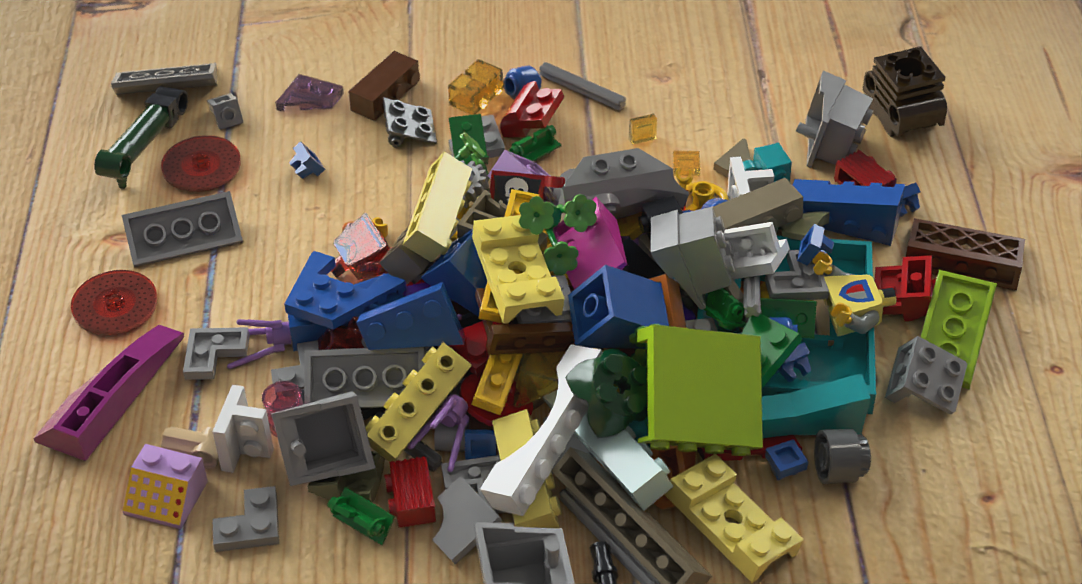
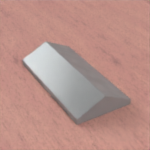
[111,63,217,95]
[122,191,243,267]
[304,347,426,409]

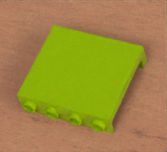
[637,324,763,456]

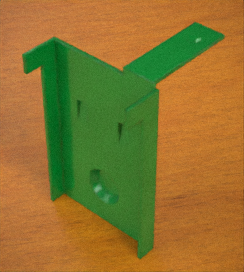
[448,114,489,165]
[761,298,817,339]

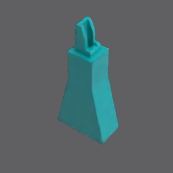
[762,374,871,438]

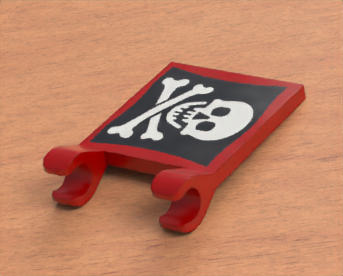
[489,170,565,205]

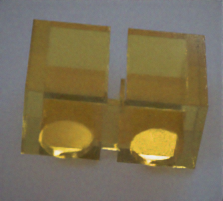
[448,59,504,115]

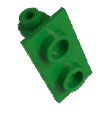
[509,125,562,162]
[704,288,746,330]
[328,487,395,545]

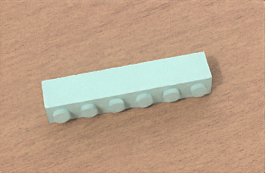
[537,373,673,511]

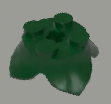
[565,349,648,438]

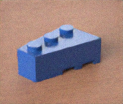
[356,282,466,350]

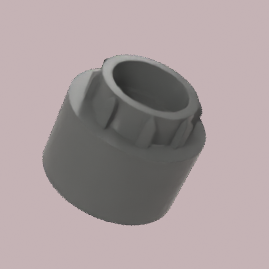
[814,429,871,484]

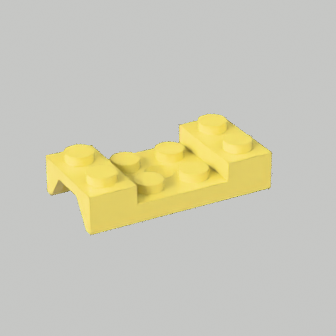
[472,215,565,323]
[665,454,804,583]

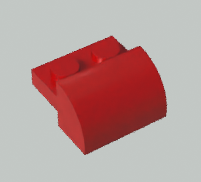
[500,81,564,138]
[874,255,932,322]

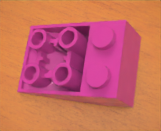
[553,197,627,290]

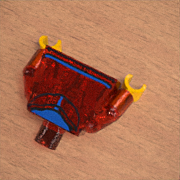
[331,213,391,280]

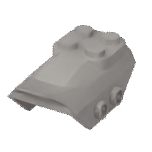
[558,148,689,222]

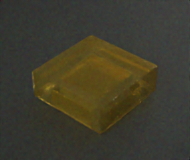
[629,114,657,144]
[673,151,700,176]

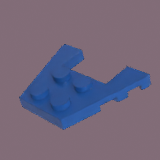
[284,251,406,330]

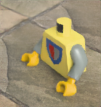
[812,252,896,336]

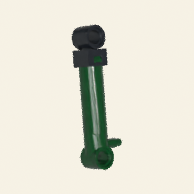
[94,86,188,189]

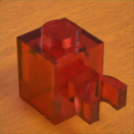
[318,316,365,350]

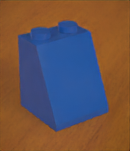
[421,229,488,317]
[568,265,669,349]

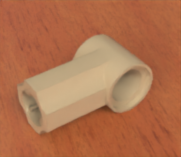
[161,427,219,469]

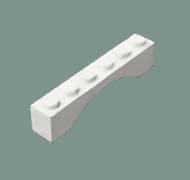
[480,345,602,516]

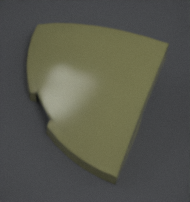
[775,212,830,240]
[307,451,385,503]

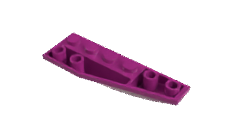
[33,325,185,461]

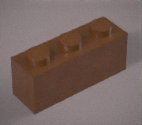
[348,51,420,121]

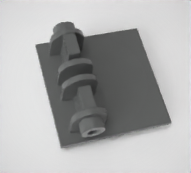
[383,98,437,147]

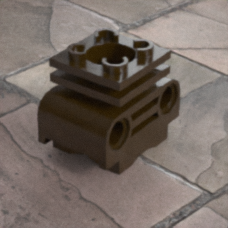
[862,46,947,137]

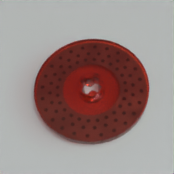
[161,135,241,192]
[71,270,158,335]

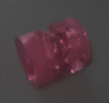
[262,381,303,437]

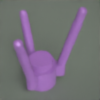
[227,319,291,369]
[408,394,470,472]

